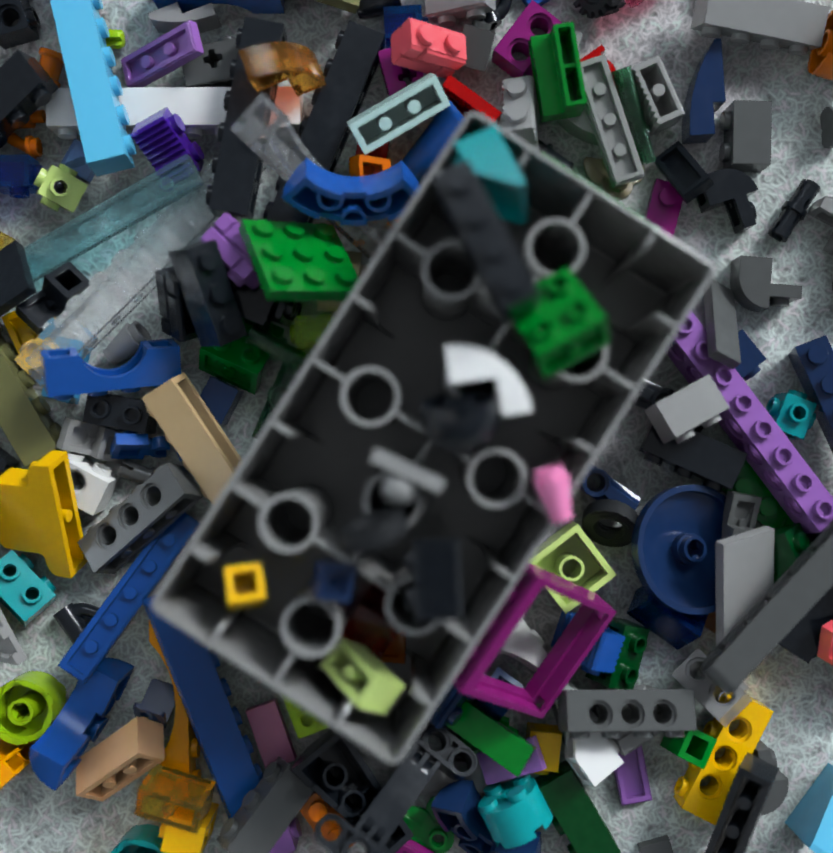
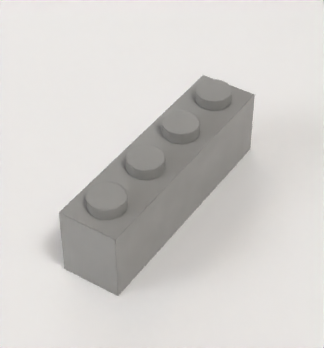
[691,0,830,56]

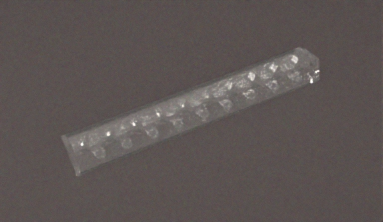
[14,155,274,388]

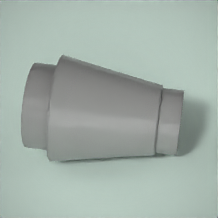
[103,321,152,365]

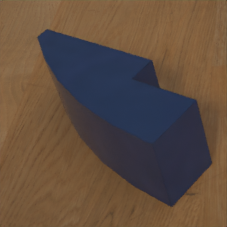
[682,38,726,144]

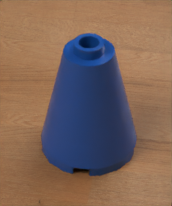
[402,100,464,185]

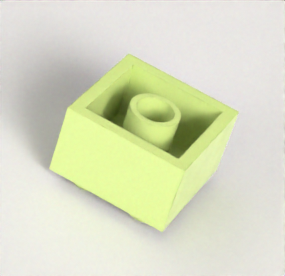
[529,520,617,614]

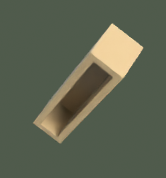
[141,372,242,505]

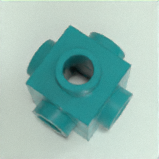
[765,389,817,440]

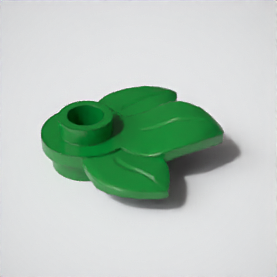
[403,796,454,853]

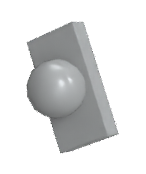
[369,447,446,506]

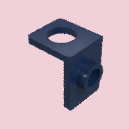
[133,679,175,728]

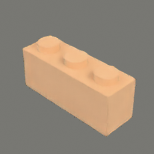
[75,716,165,802]

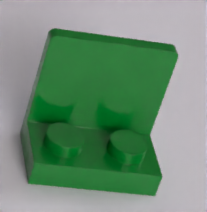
[512,267,611,380]
[198,321,284,395]

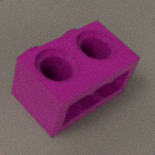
[491,0,562,78]

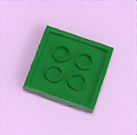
[239,219,359,301]

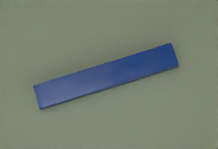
[58,513,201,684]

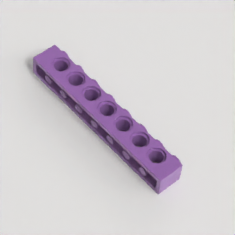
[665,311,833,534]

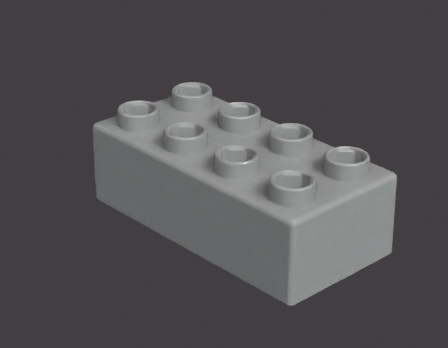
[151,112,715,765]

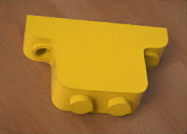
[0,450,88,578]

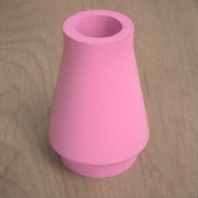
[532,464,573,523]

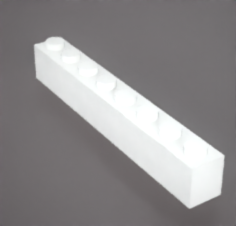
[46,86,304,140]

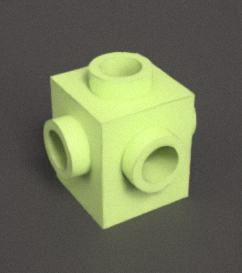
[33,163,88,213]

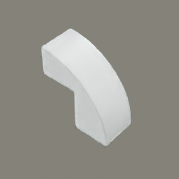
[444,345,533,417]

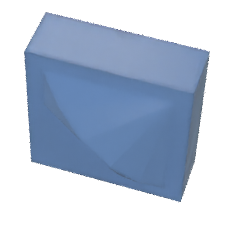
[61,139,95,183]

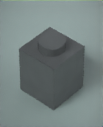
[462,19,496,72]

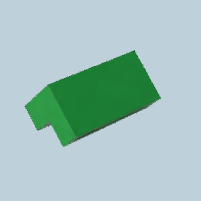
[528,22,587,123]

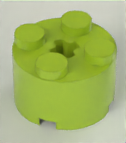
[0,671,67,745]

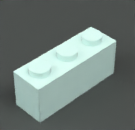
[347,73,451,155]

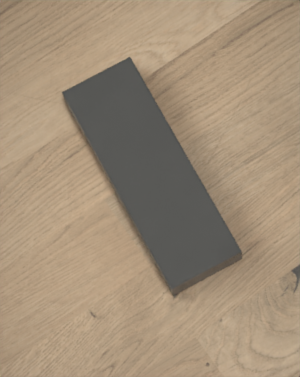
[703,279,741,369]

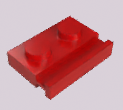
[442,75,502,125]

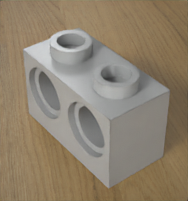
[671,648,752,728]

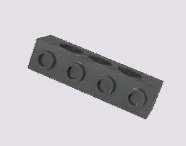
[77,463,203,574]
[558,689,697,739]

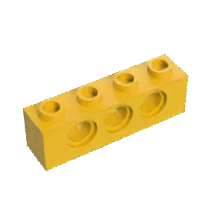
[673,691,774,826]

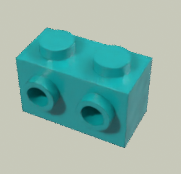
[0,550,56,627]

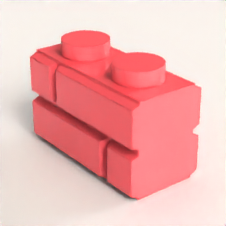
[390,17,467,79]

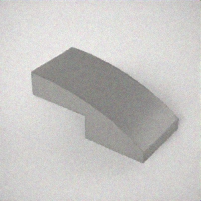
[148,2,222,33]
[56,417,124,464]

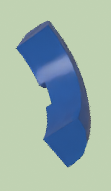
[282,158,420,226]
[29,657,134,791]

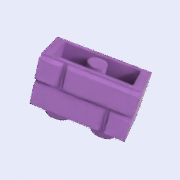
[201,212,261,290]

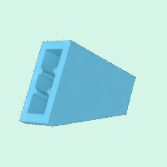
[784,763,833,853]

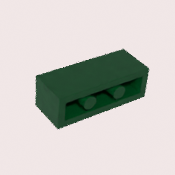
[535,760,620,853]

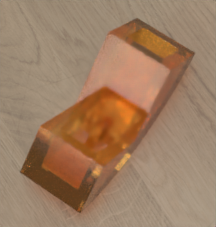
[239,41,327,96]

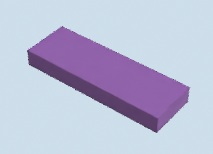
[121,20,204,87]

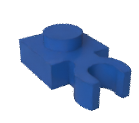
[110,431,170,459]

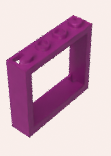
[452,563,617,719]

